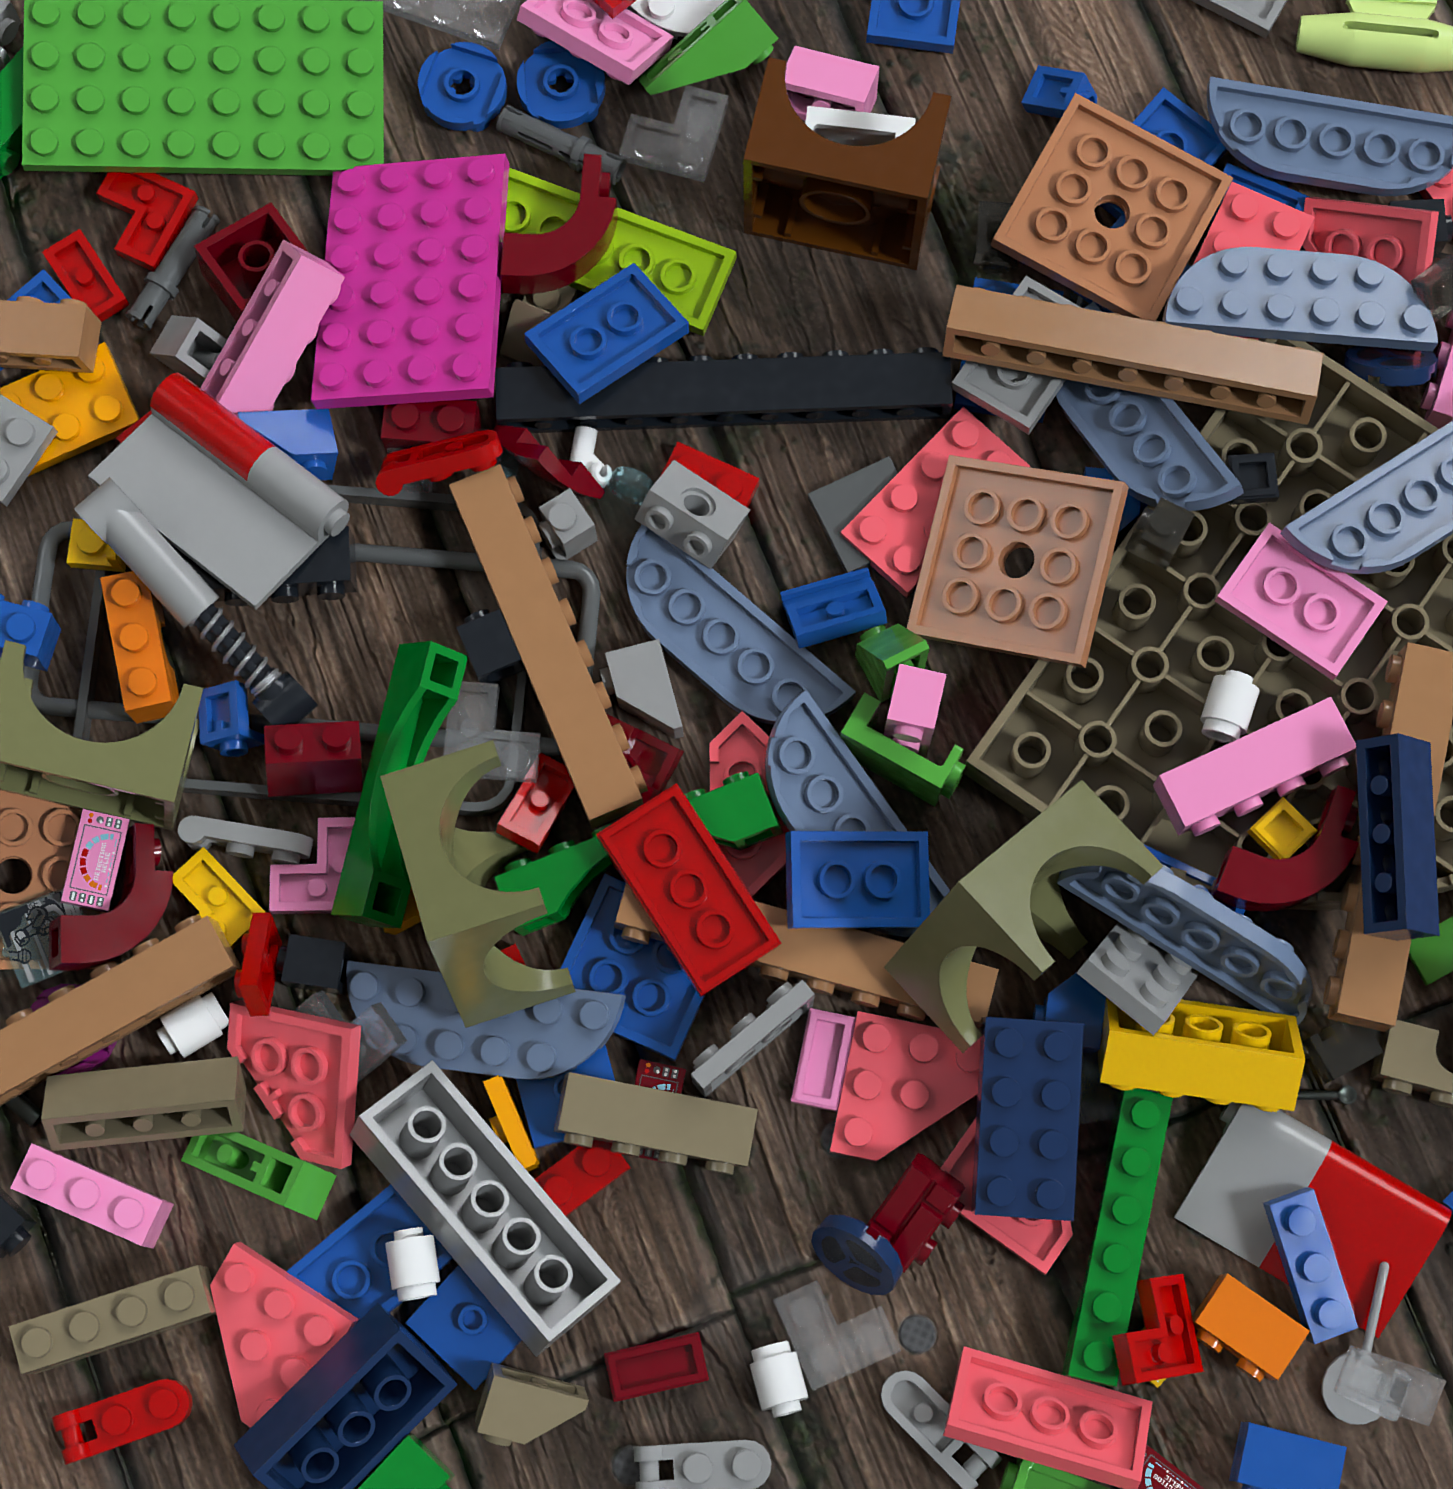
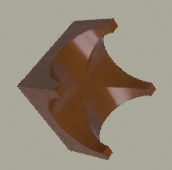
[743,57,952,270]

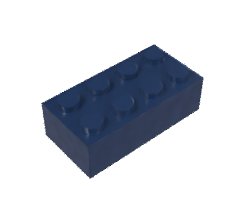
[971,1017,1084,1221]
[234,1303,458,1489]

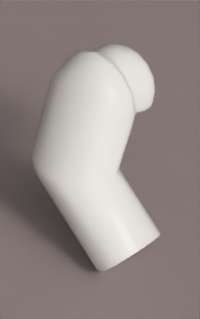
[569,426,612,488]

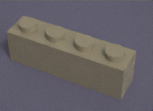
[41,1056,246,1151]
[554,1072,758,1175]
[8,1265,216,1374]

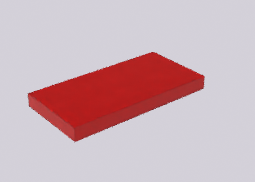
[596,783,782,997]

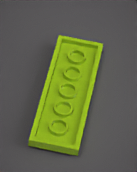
[505,168,737,336]

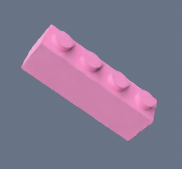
[201,240,345,416]
[1153,697,1356,837]

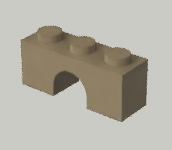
[1370,1020,1453,1108]

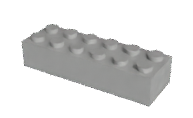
[350,1060,621,1357]

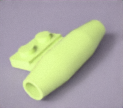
[1296,0,1453,73]

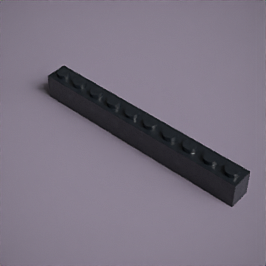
[495,347,953,433]

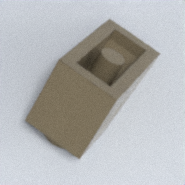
[475,1362,589,1446]

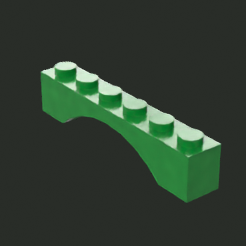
[331,641,468,929]
[494,771,783,936]
[1062,1088,1173,1387]

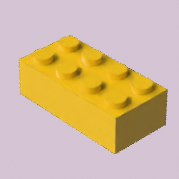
[1098,997,1305,1112]

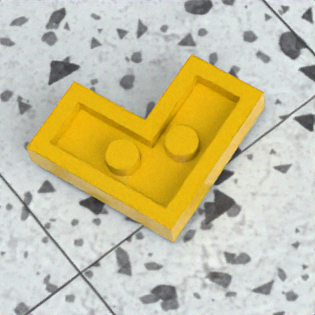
[173,847,265,950]

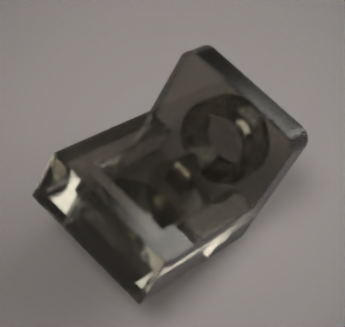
[1411,251,1453,323]

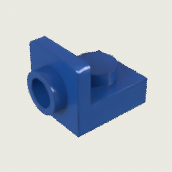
[1021,65,1097,118]
[198,680,265,757]

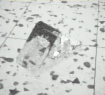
[1334,1345,1446,1426]

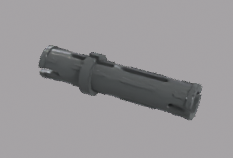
[496,105,627,185]
[125,205,220,331]

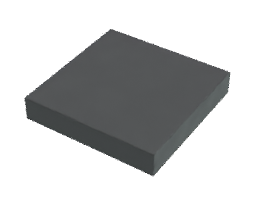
[807,456,898,573]

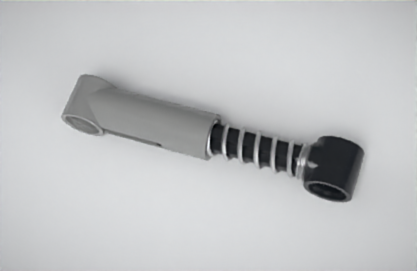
[74,477,318,725]

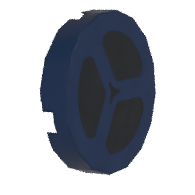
[1344,346,1438,386]
[811,1215,903,1295]

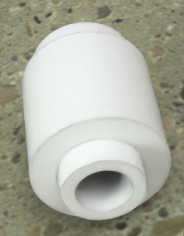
[1200,670,1260,744]
[156,992,229,1058]
[385,1227,440,1302]
[750,1341,809,1418]

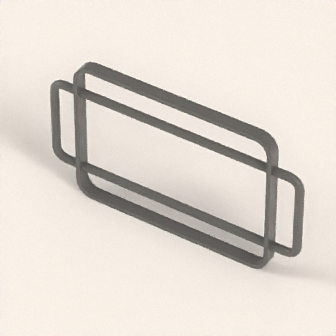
[24,485,601,817]

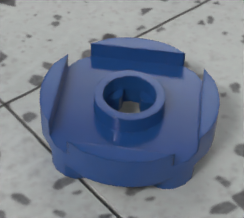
[517,41,606,129]
[418,42,507,132]

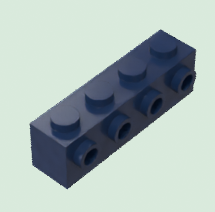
[1356,733,1440,941]

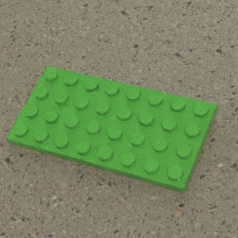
[22,0,384,176]

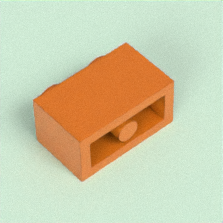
[1192,1273,1310,1383]

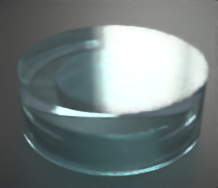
[607,466,654,505]

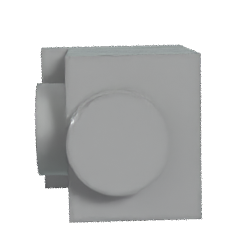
[538,488,598,560]

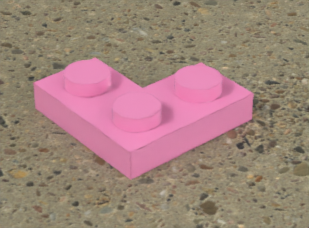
[269,817,355,914]

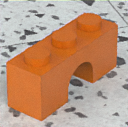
[100,571,179,724]

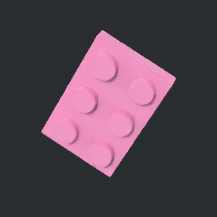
[517,0,674,85]
[1215,522,1388,680]

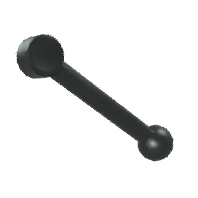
[1297,1085,1357,1105]

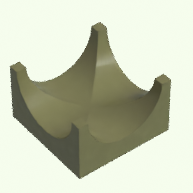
[0,640,203,831]
[380,740,576,1028]
[884,780,1163,1053]

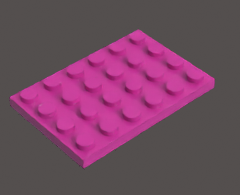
[311,154,510,409]

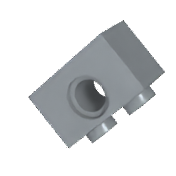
[635,460,750,569]

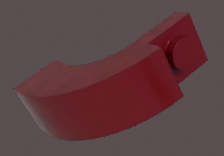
[500,154,618,294]
[1211,785,1359,911]
[49,823,173,971]

